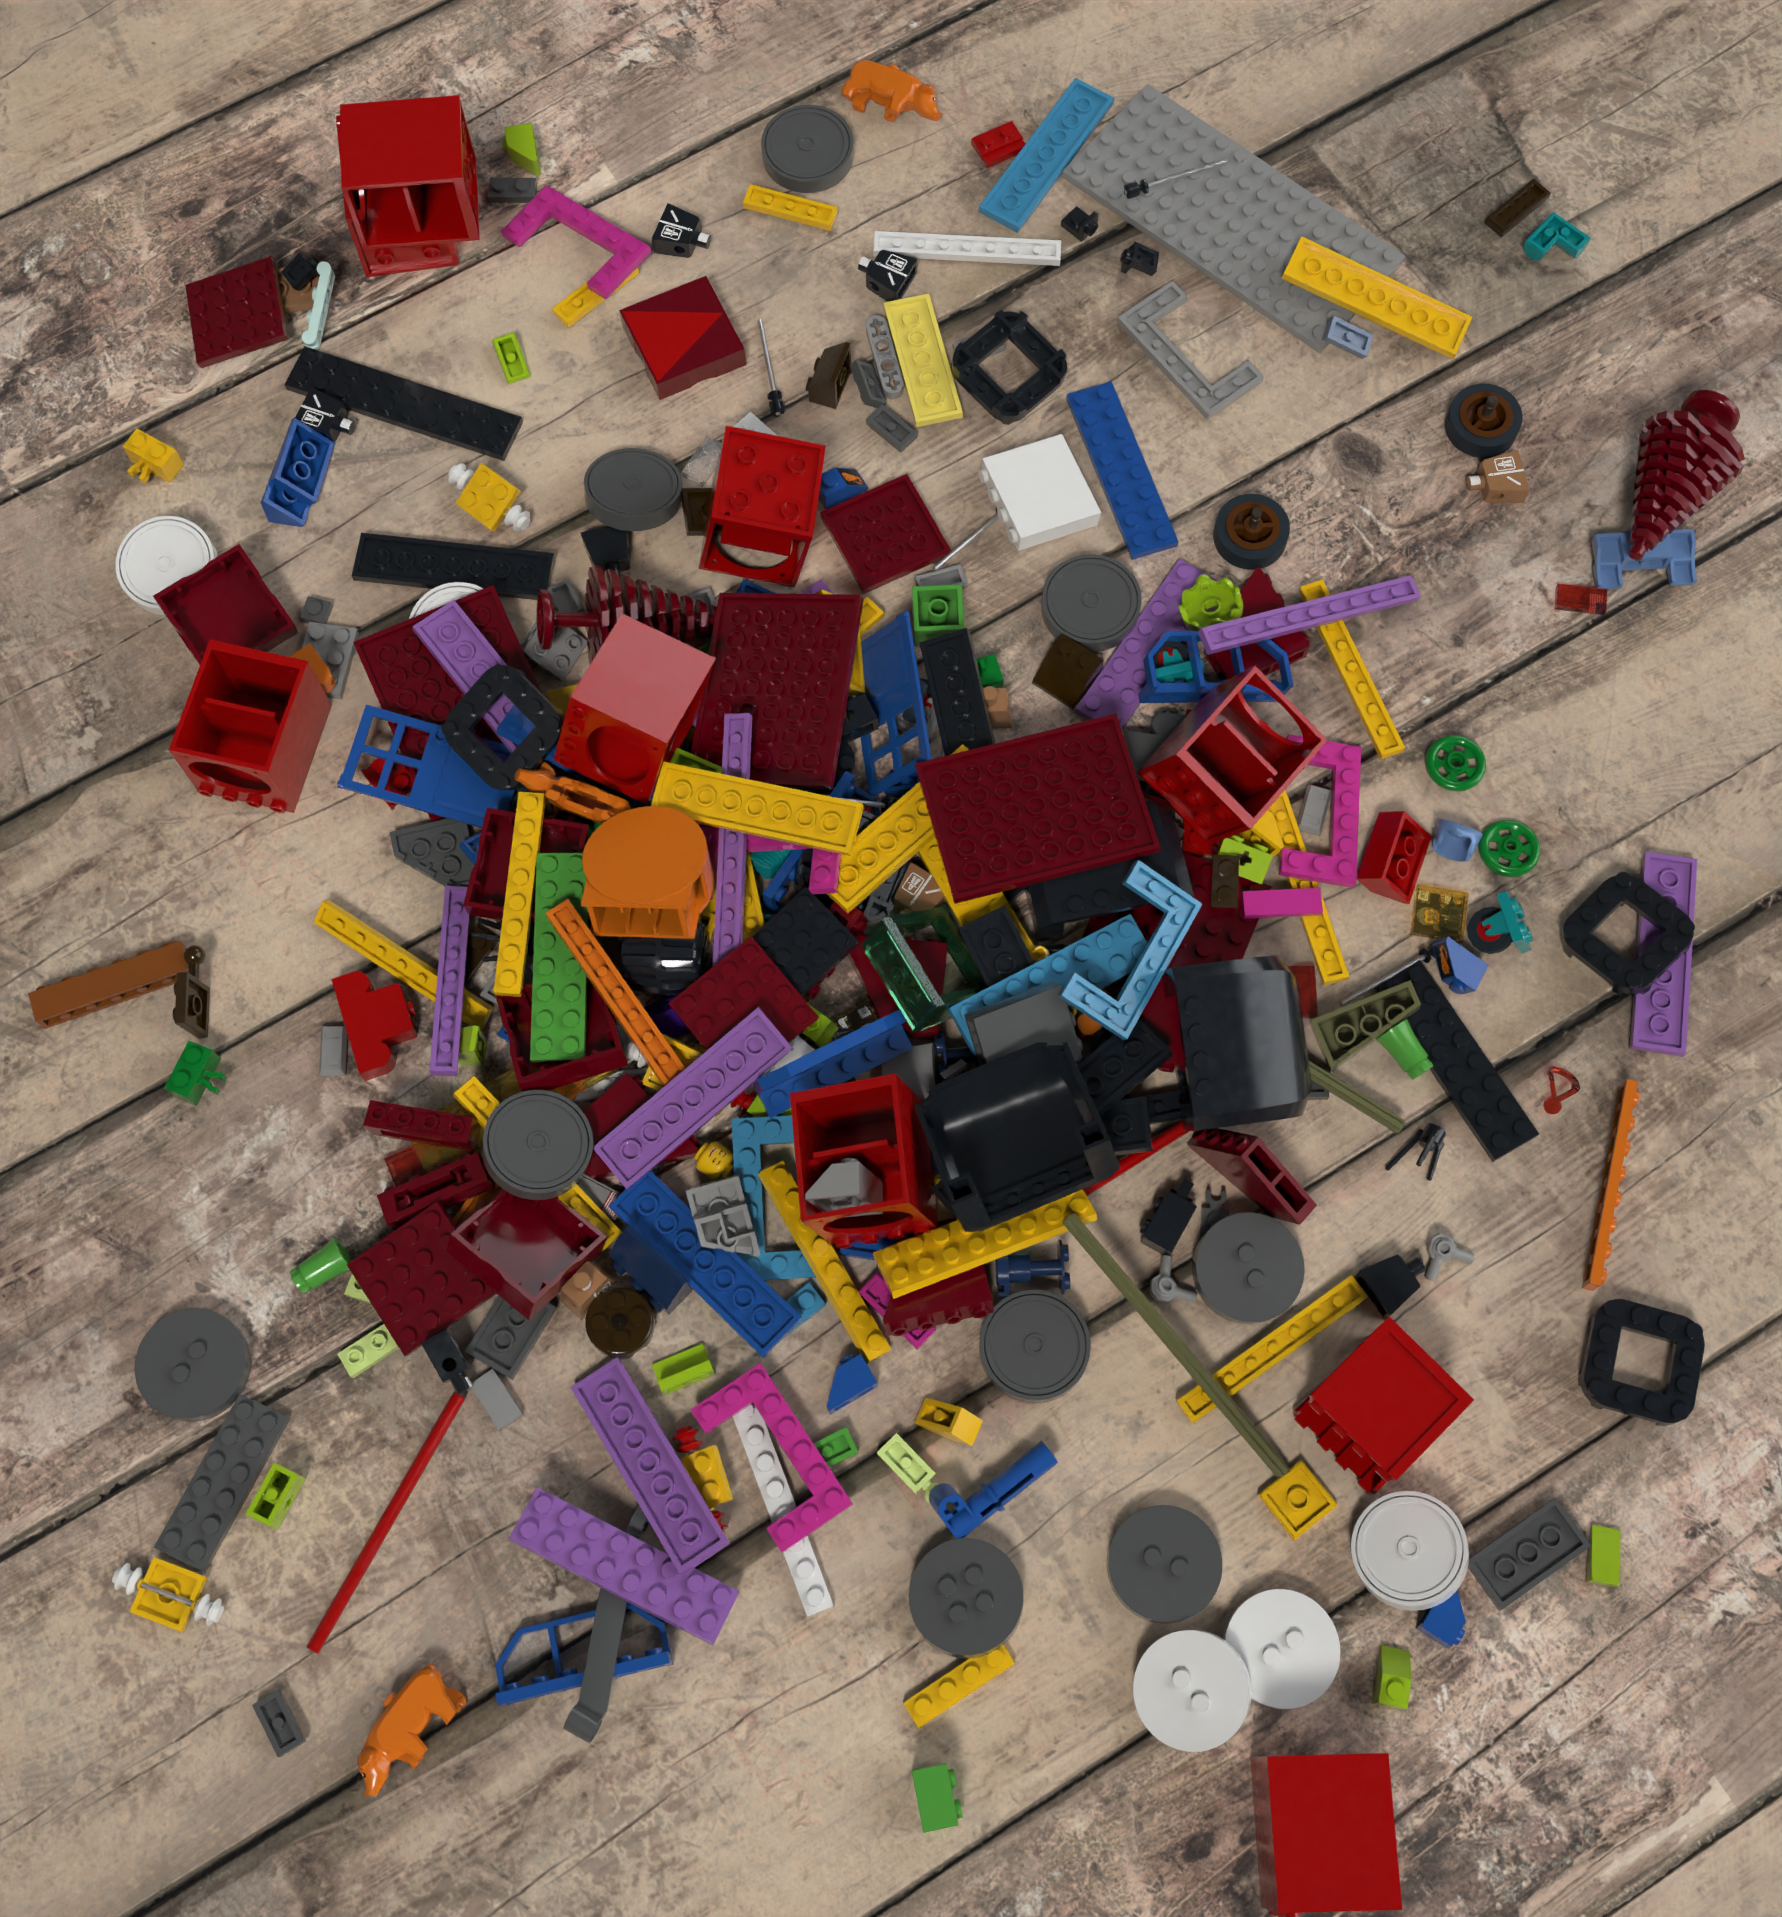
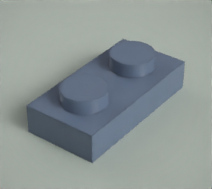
[1322,316,1374,359]

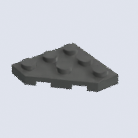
[390,818,474,887]

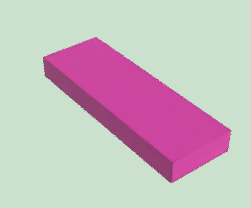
[1241,888,1323,919]

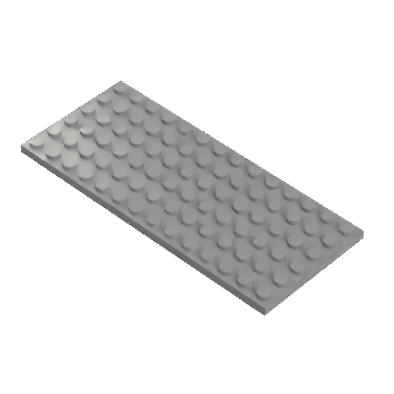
[1062,84,1406,354]

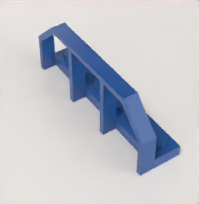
[1138,631,1294,703]
[763,771,881,914]
[753,1009,913,1119]
[495,1602,673,1706]

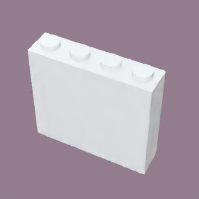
[978,434,1101,551]

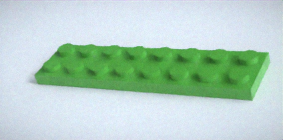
[530,853,589,1062]

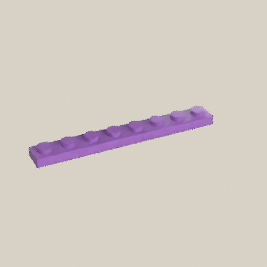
[430,886,470,1076]

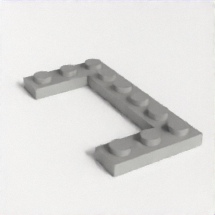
[1117,280,1264,420]

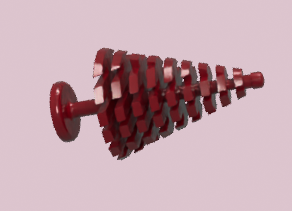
[1628,390,1745,561]
[536,564,717,664]

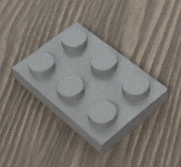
[302,622,359,699]

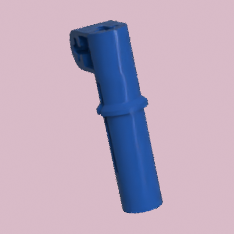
[929,1441,1058,1539]

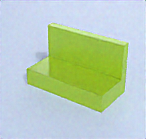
[652,1343,715,1396]

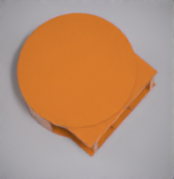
[581,806,714,939]

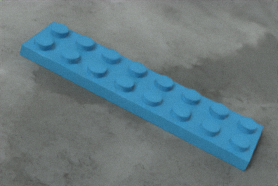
[979,78,1114,233]
[948,914,1147,1057]

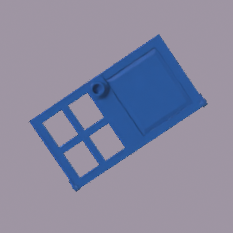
[858,611,932,797]
[337,705,515,828]

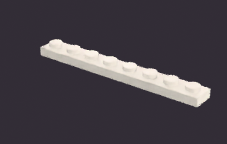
[873,231,1061,266]
[733,1403,834,1617]

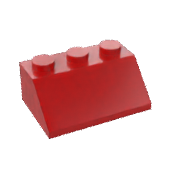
[1357,811,1431,904]

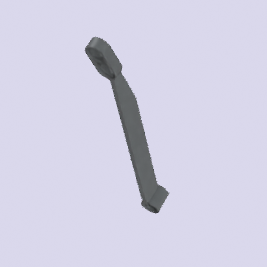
[563,1505,650,1743]

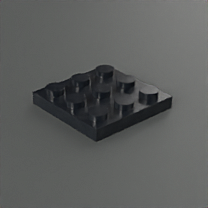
[752,887,860,997]

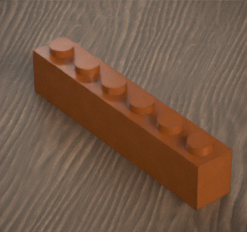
[28,941,189,1029]

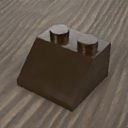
[806,342,852,409]
[1032,634,1104,710]

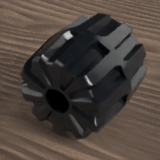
[621,920,708,995]

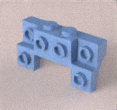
[1591,529,1697,590]

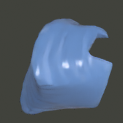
[1433,818,1483,862]

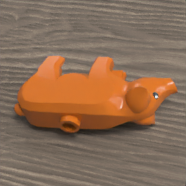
[841,60,943,122]
[515,762,631,824]
[357,1664,467,1796]

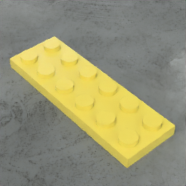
[883,293,963,427]

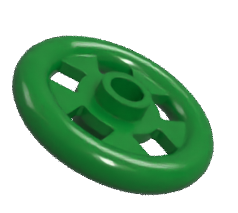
[1425,735,1486,792]
[1479,820,1540,877]

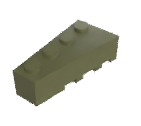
[1310,980,1421,1073]

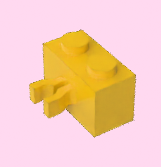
[122,428,184,484]

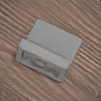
[521,621,587,681]

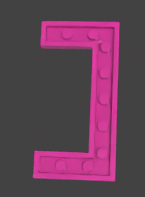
[501,185,651,299]
[1278,734,1361,888]
[701,827,841,900]
[690,1363,853,1553]

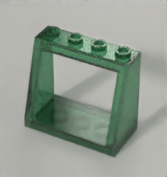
[861,907,986,1033]

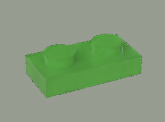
[813,1427,859,1468]

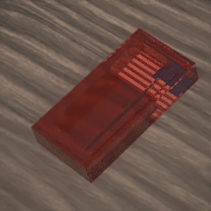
[1554,584,1607,615]

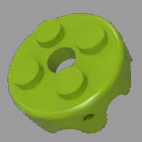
[1178,574,1243,631]

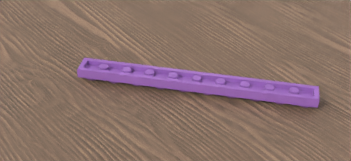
[1198,575,1421,655]
[713,713,752,966]

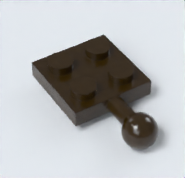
[682,488,723,536]
[173,945,210,1038]

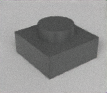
[300,596,333,624]

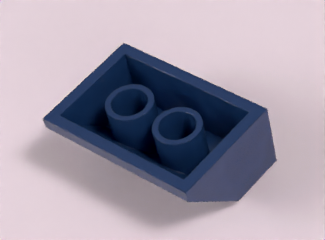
[609,1225,692,1315]

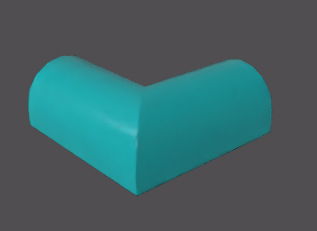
[1523,212,1591,261]

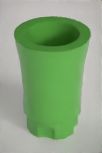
[1377,1019,1433,1080]
[290,1237,352,1293]

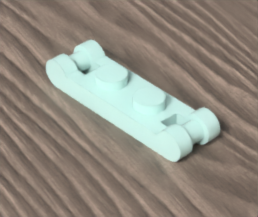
[302,261,335,350]

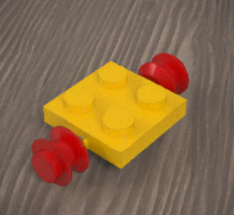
[672,1426,734,1534]

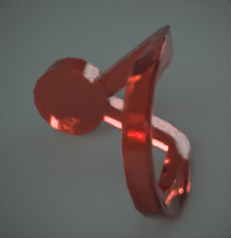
[1543,1066,1580,1114]

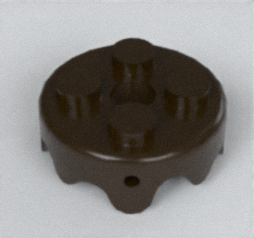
[585,1287,656,1359]

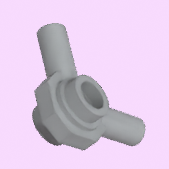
[1425,1233,1474,1282]
[1149,1255,1197,1303]

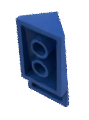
[260,418,335,527]

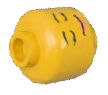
[694,1141,734,1181]

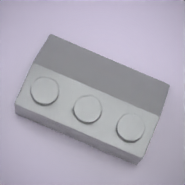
[805,1158,883,1217]

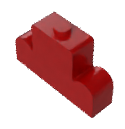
[331,971,418,1081]

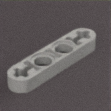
[866,315,903,399]

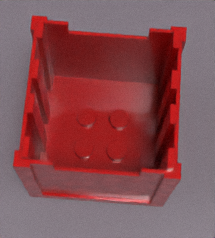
[1293,1316,1474,1494]

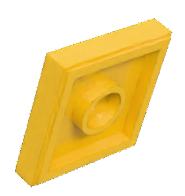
[1258,1460,1338,1541]

